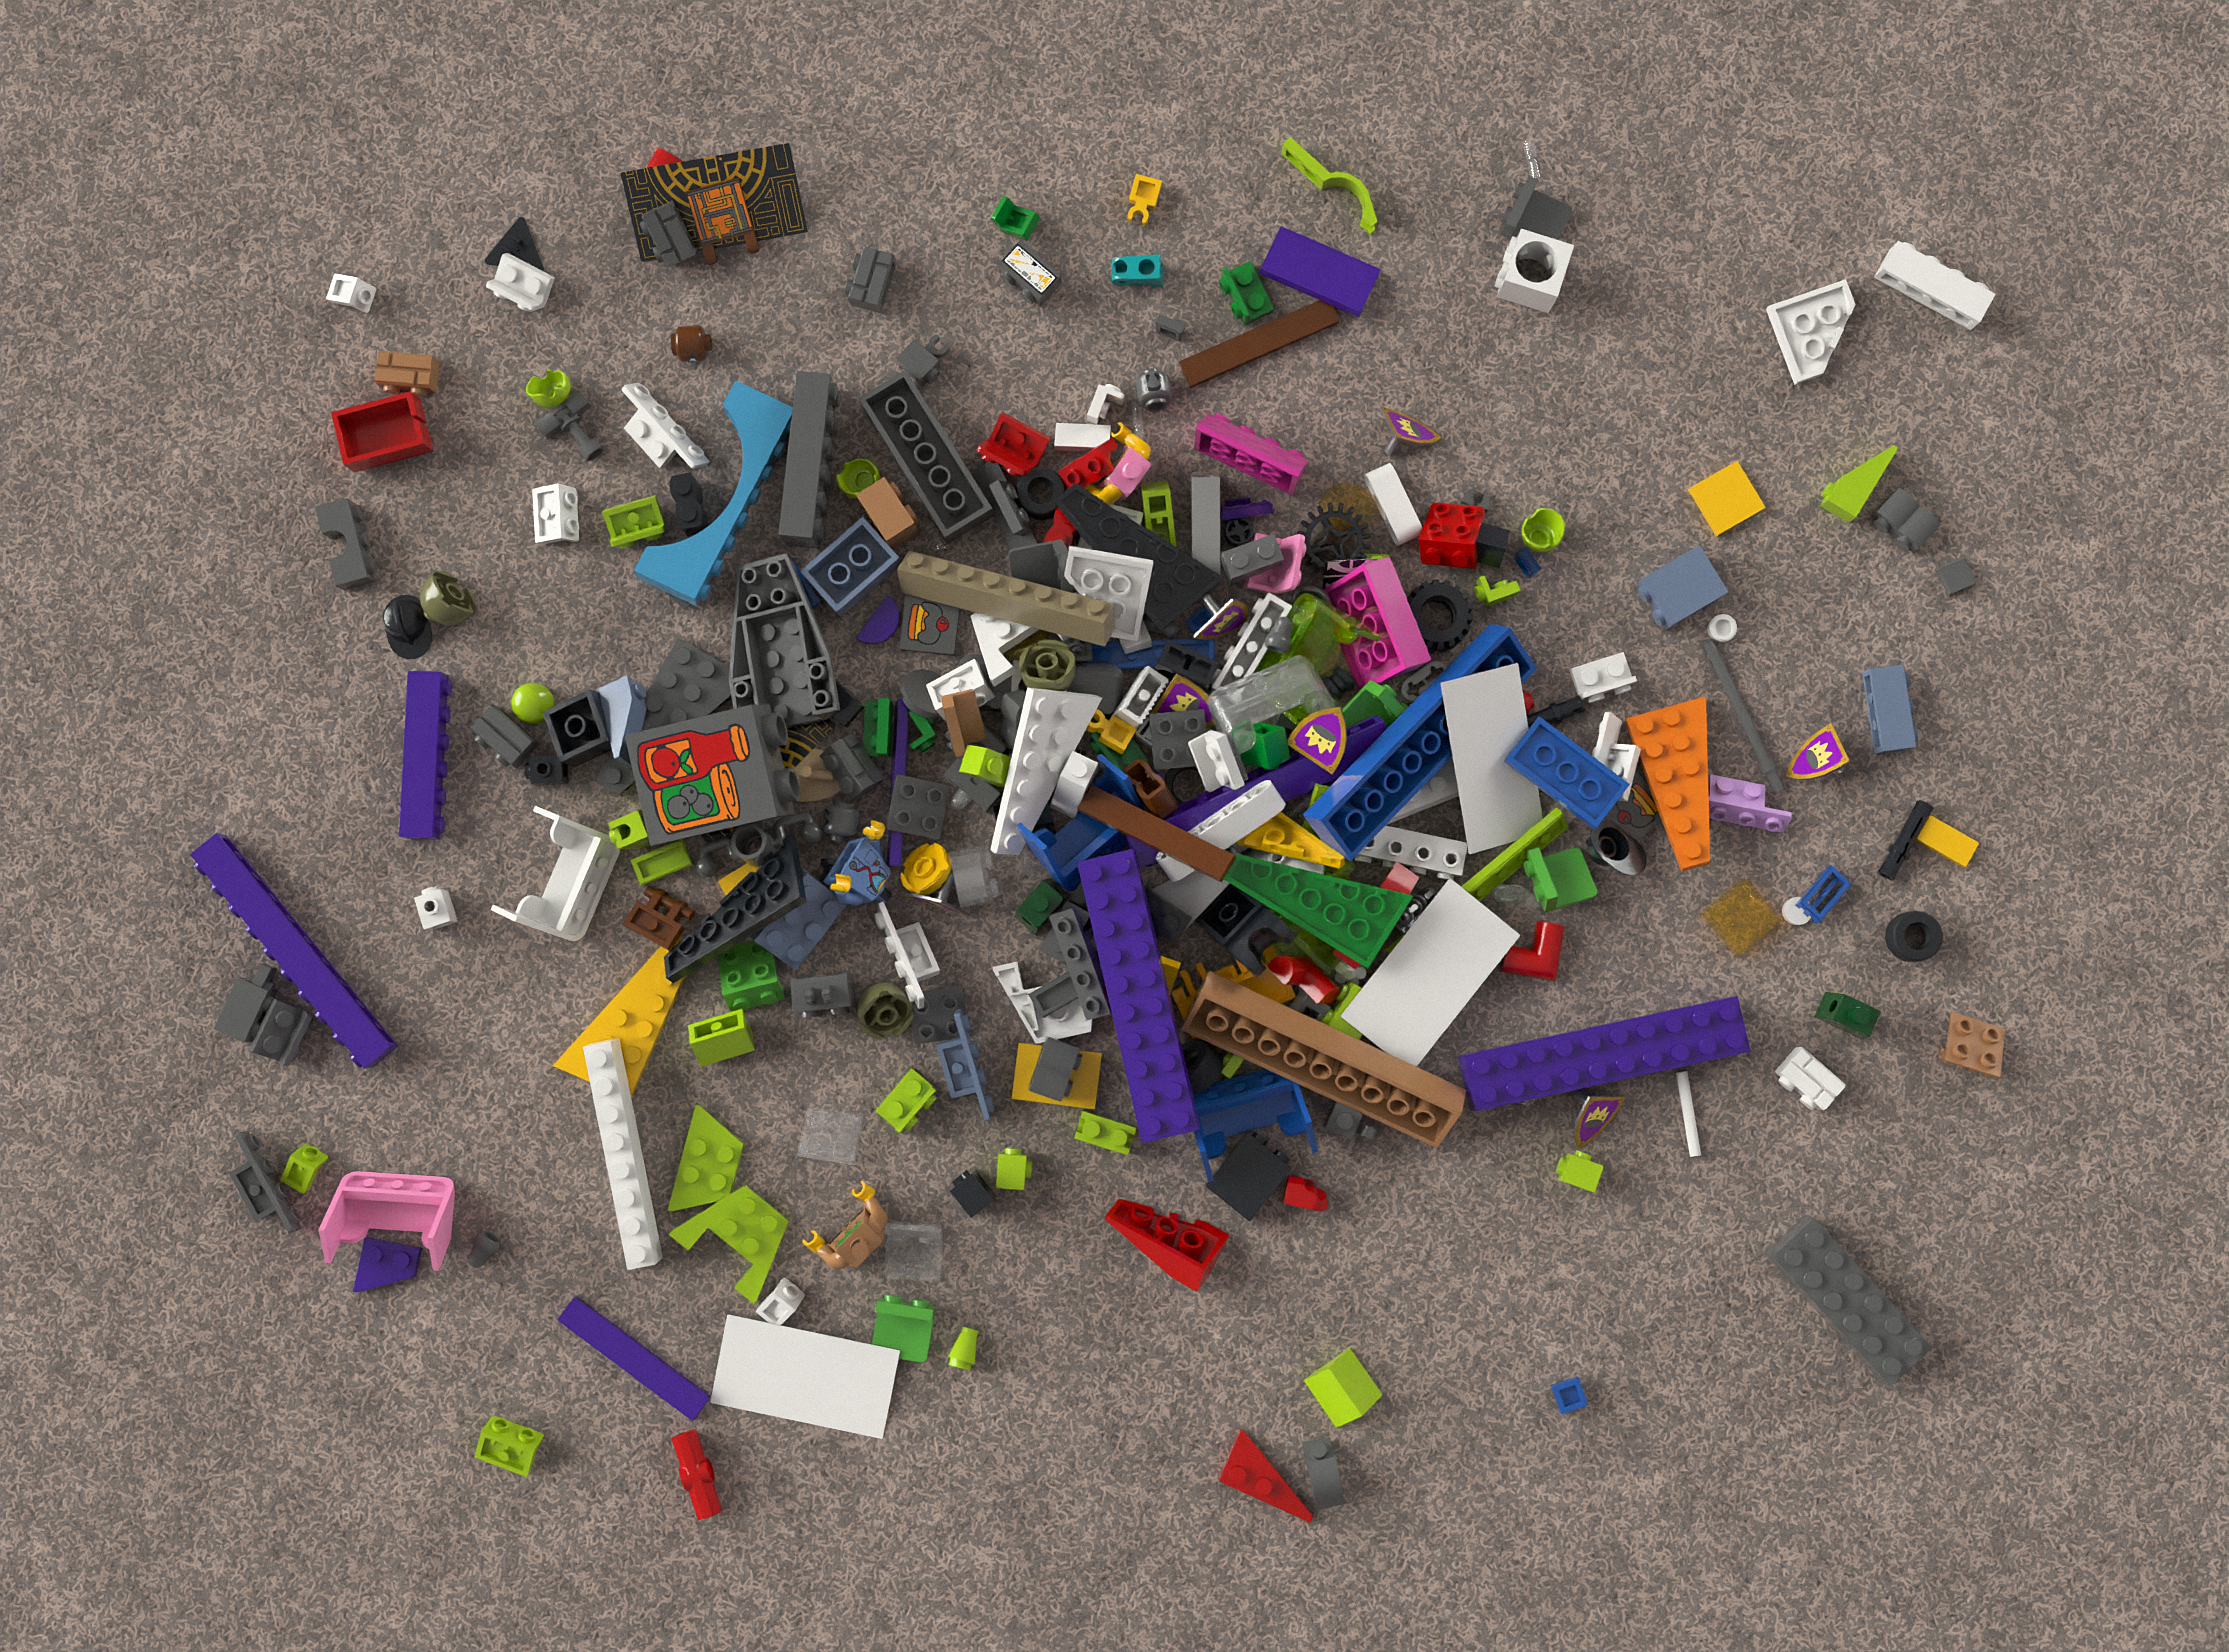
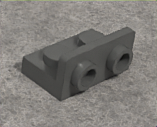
[249,998,312,1067]

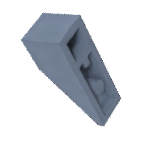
[598,675,647,769]

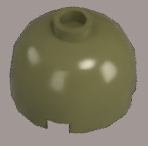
[419,570,477,626]
[1019,640,1076,691]
[856,982,914,1039]

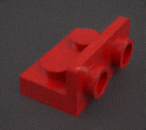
[1057,438,1118,488]

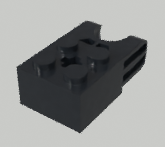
[1195,883,1297,977]

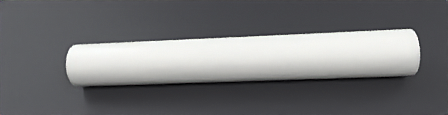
[1676,1071,1701,1157]

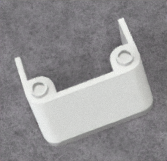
[491,806,620,941]

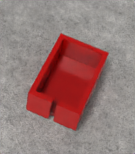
[331,391,434,473]

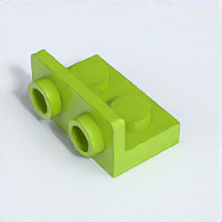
[875,1068,938,1133]
[474,1415,544,1477]

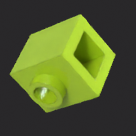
[996,1148,1033,1190]
[1556,1150,1604,1193]

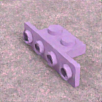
[1708,774,1792,833]

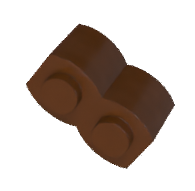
[1122,759,1178,819]

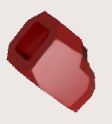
[1282,1175,1328,1212]

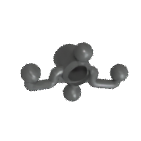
[697,812,823,877]

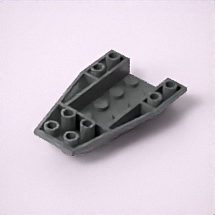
[729,553,840,729]

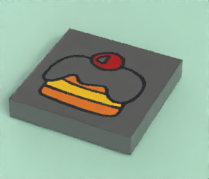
[899,595,960,656]
[1604,770,1662,841]

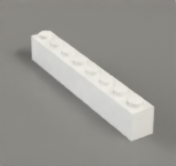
[583,1038,663,1270]

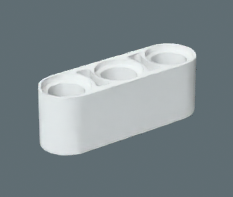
[1364,463,1422,546]

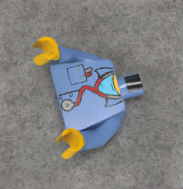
[824,820,892,906]

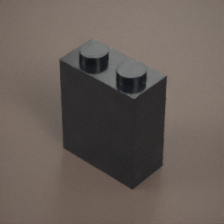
[1204,1131,1292,1222]

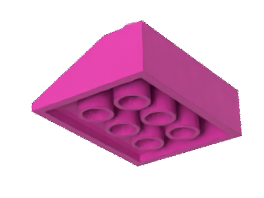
[1194,414,1308,496]
[1324,556,1431,692]

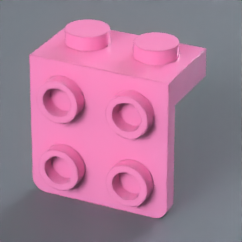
[1243,533,1306,595]

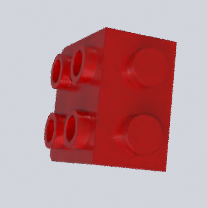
[976,412,1051,477]
[1419,503,1485,569]

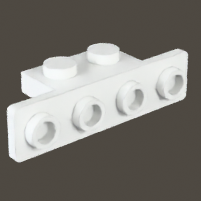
[622,383,709,469]
[1592,712,1641,801]
[874,902,940,1009]

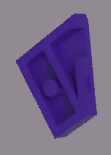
[353,1237,422,1293]

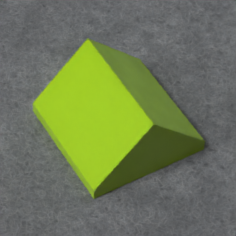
[1304,1347,1382,1428]

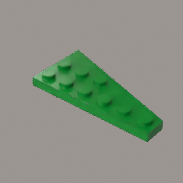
[1224,853,1413,968]

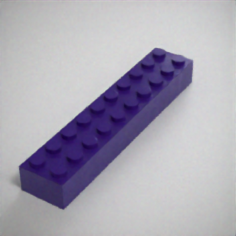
[1077,849,1201,1143]
[1458,996,1751,1111]

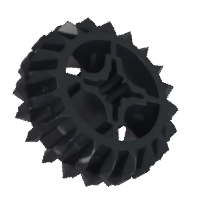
[1297,502,1371,574]

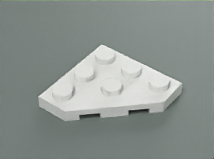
[1766,279,1856,385]
[1064,546,1153,641]

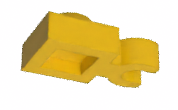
[1128,174,1162,226]
[1086,709,1137,755]

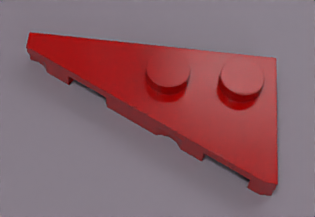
[1219,1429,1313,1523]

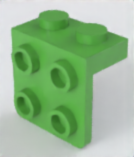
[1342,680,1408,728]
[1524,847,1597,913]
[718,941,786,1012]
[872,1294,936,1363]

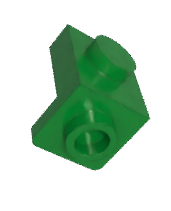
[991,196,1040,241]
[908,711,938,753]

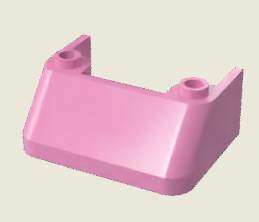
[318,1171,455,1271]

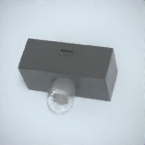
[944,758,1002,813]

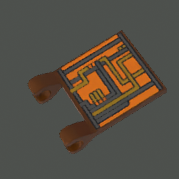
[686,178,760,265]

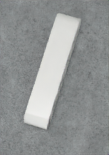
[1156,780,1286,882]

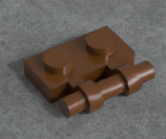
[623,886,696,951]

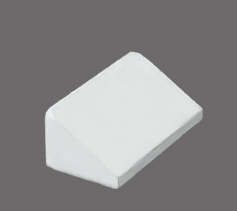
[1054,423,1111,452]

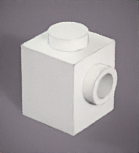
[414,886,458,931]

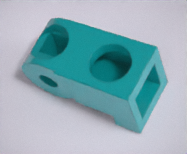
[1112,254,1163,287]

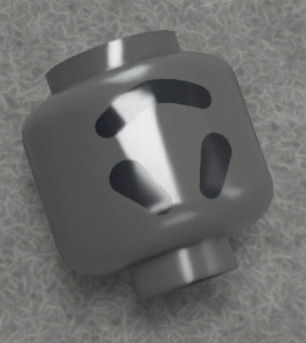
[1135,368,1173,412]
[822,801,860,842]

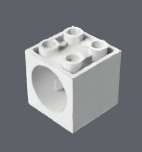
[1494,229,1574,313]

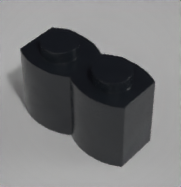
[669,472,708,536]

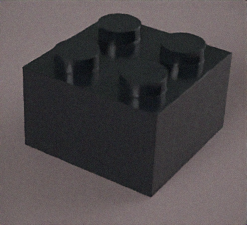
[543,689,612,767]

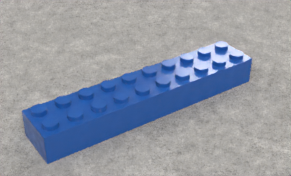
[1303,624,1537,861]

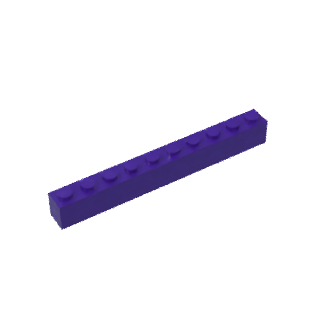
[1125,714,1387,868]
[190,833,399,1068]

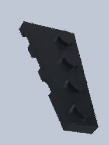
[1069,854,1192,942]

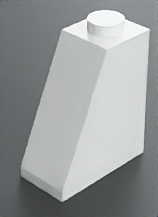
[1050,751,1099,819]

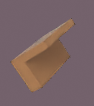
[941,689,986,757]

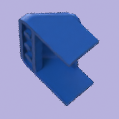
[1016,754,1145,892]
[1193,1069,1318,1182]

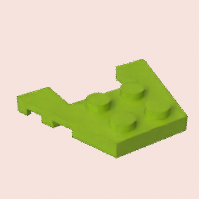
[669,1184,789,1304]

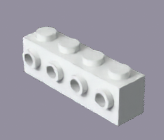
[1874,241,1996,330]
[1210,592,1292,706]
[1355,826,1468,881]

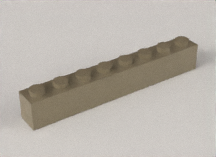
[897,551,1116,646]

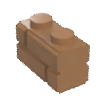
[374,351,440,397]

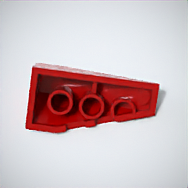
[1105,1199,1229,1292]

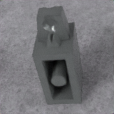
[214,963,277,1042]

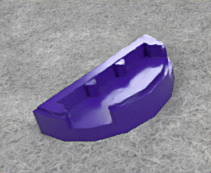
[1220,497,1273,520]
[856,594,900,644]

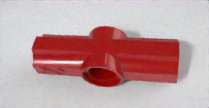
[671,1428,723,1520]

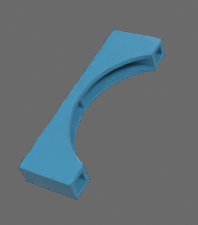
[634,380,793,607]

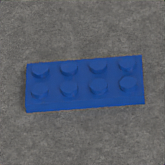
[1504,716,1630,830]

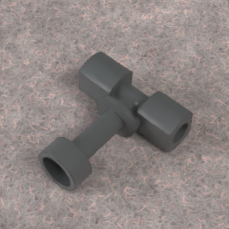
[535,390,604,462]

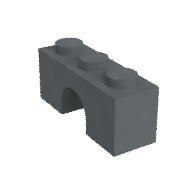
[315,498,377,590]

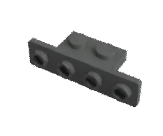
[973,462,1039,549]
[1049,908,1112,1020]
[229,1131,302,1233]

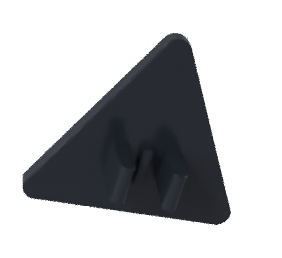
[485,217,544,271]

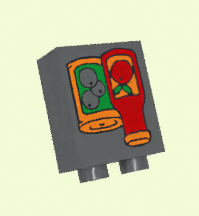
[625,704,801,846]

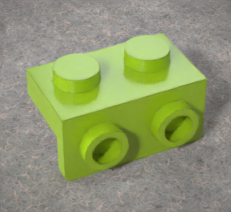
[602,495,666,548]

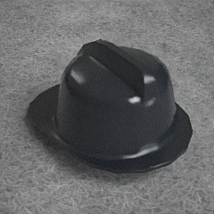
[383,595,432,659]
[1585,819,1647,876]

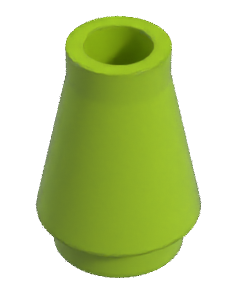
[948,1327,979,1371]

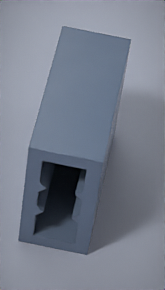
[1637,545,1728,630]

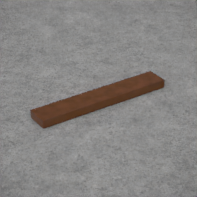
[1179,300,1340,388]
[1077,785,1236,883]

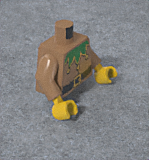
[803,1181,888,1270]

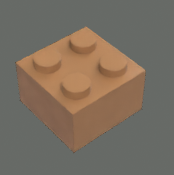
[856,477,920,551]

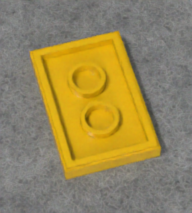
[1011,1043,1102,1109]

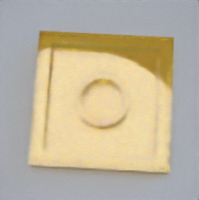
[1700,878,1781,956]

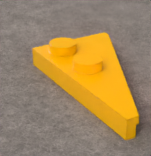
[1236,812,1345,869]

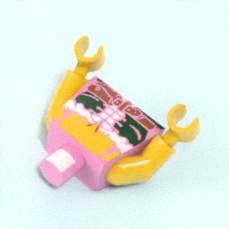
[1084,422,1152,505]

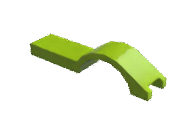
[1281,137,1377,235]

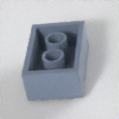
[800,517,901,618]
[750,868,847,970]

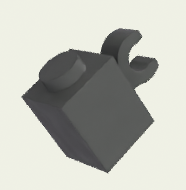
[896,334,950,387]
[1323,1101,1377,1140]

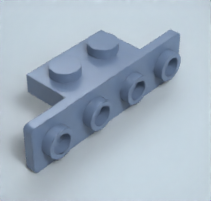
[936,1009,995,1121]

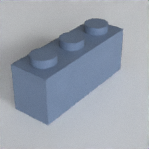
[1862,665,1918,754]

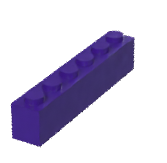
[399,671,452,840]

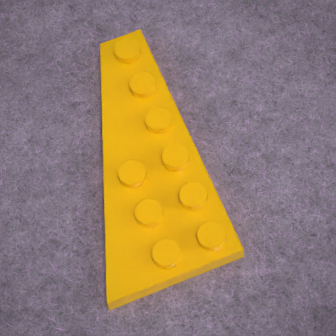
[553,937,685,1098]

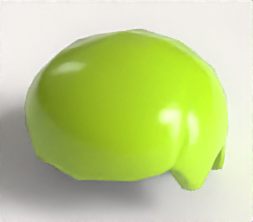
[526,370,571,409]
[836,458,881,500]
[1521,508,1566,552]
[511,683,554,724]

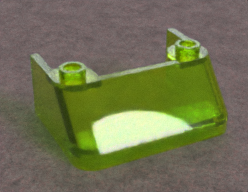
[1252,593,1381,725]

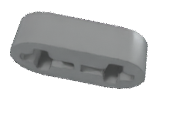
[1400,661,1447,703]

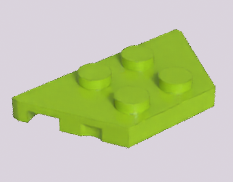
[668,1104,745,1211]

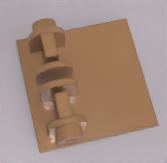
[1939,1011,2005,1078]

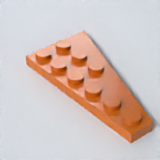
[1625,696,1710,872]

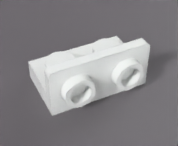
[486,253,555,312]
[532,484,579,544]
[1569,652,1637,703]
[926,659,995,721]
[1188,730,1245,792]

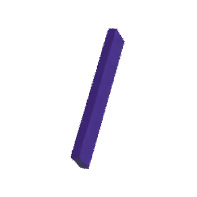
[887,699,909,867]
[557,1296,711,1421]

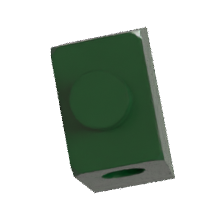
[1014,877,1070,935]
[1814,992,1881,1040]

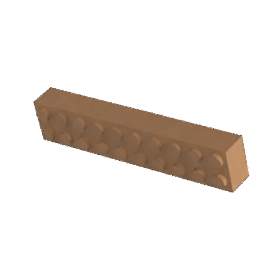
[1181,971,1466,1148]

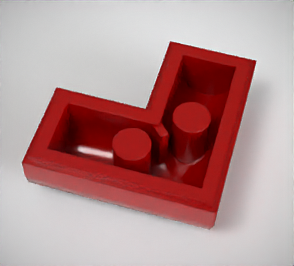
[1499,921,1565,982]
[1267,956,1340,1004]

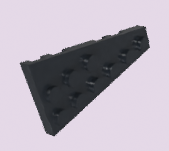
[1053,483,1225,631]
[664,834,807,983]

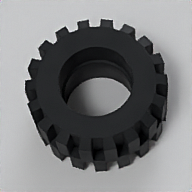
[1407,579,1473,653]

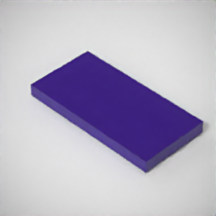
[1259,226,1381,317]

